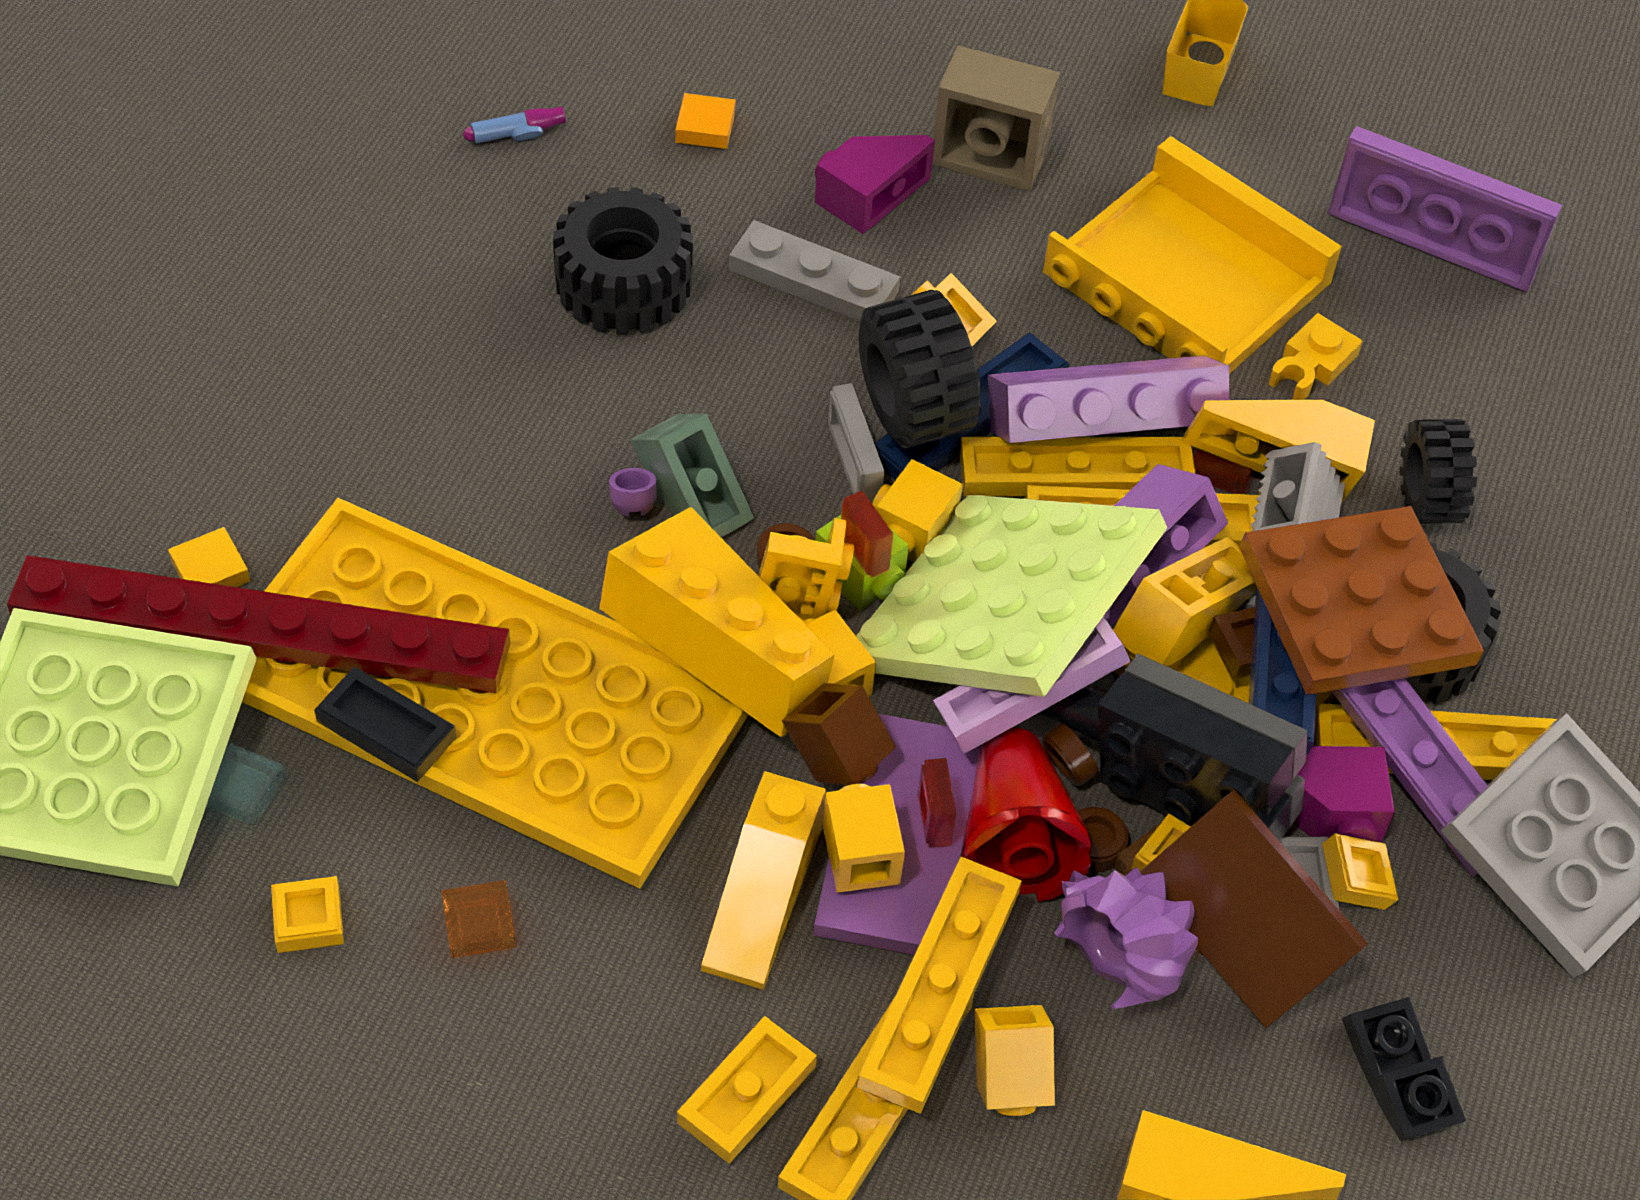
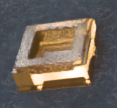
[441,880,517,958]

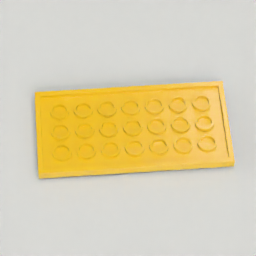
[242,498,749,889]

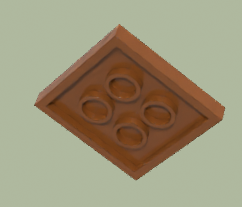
[1239,506,1484,695]

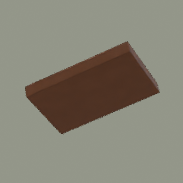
[1140,790,1368,1028]

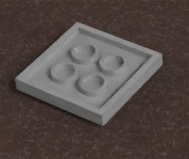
[1440,713,1640,978]

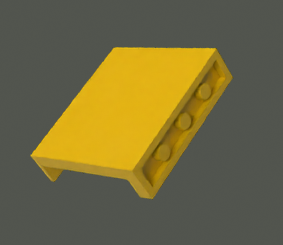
[1043,136,1342,374]

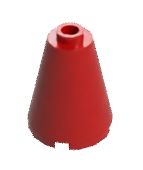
[962,728,1092,903]

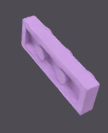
[933,617,1131,754]

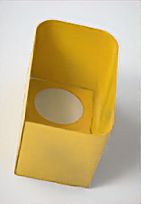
[1162,0,1248,107]

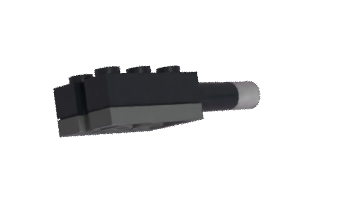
[1039,654,1308,841]

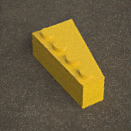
[599,507,835,737]

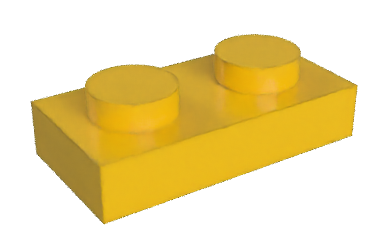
[677,1016,817,1164]

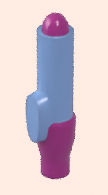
[463,106,566,144]

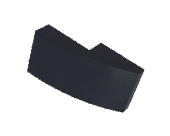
[1342,997,1466,1141]

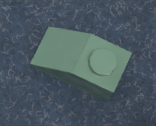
[630,413,754,537]

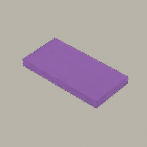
[1328,126,1562,292]
[813,714,980,955]

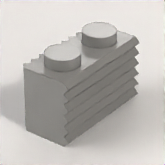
[1251,442,1345,531]

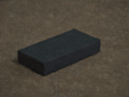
[314,667,456,782]

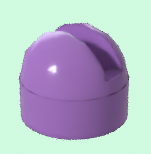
[609,468,657,517]

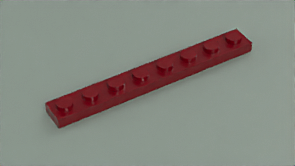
[7,555,510,694]

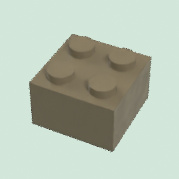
[932,45,1060,192]

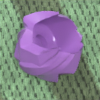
[1054,867,1198,1010]

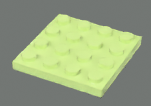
[856,495,1167,697]
[0,608,257,886]

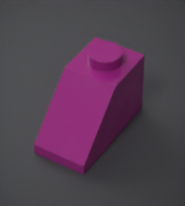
[815,135,935,234]
[1293,746,1395,843]

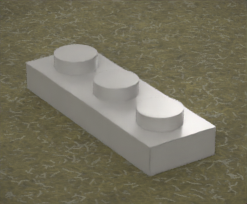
[729,220,901,321]

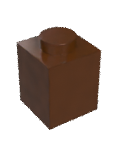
[782,683,896,786]

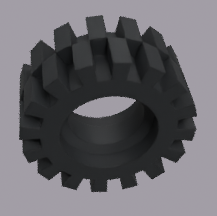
[1400,419,1477,524]

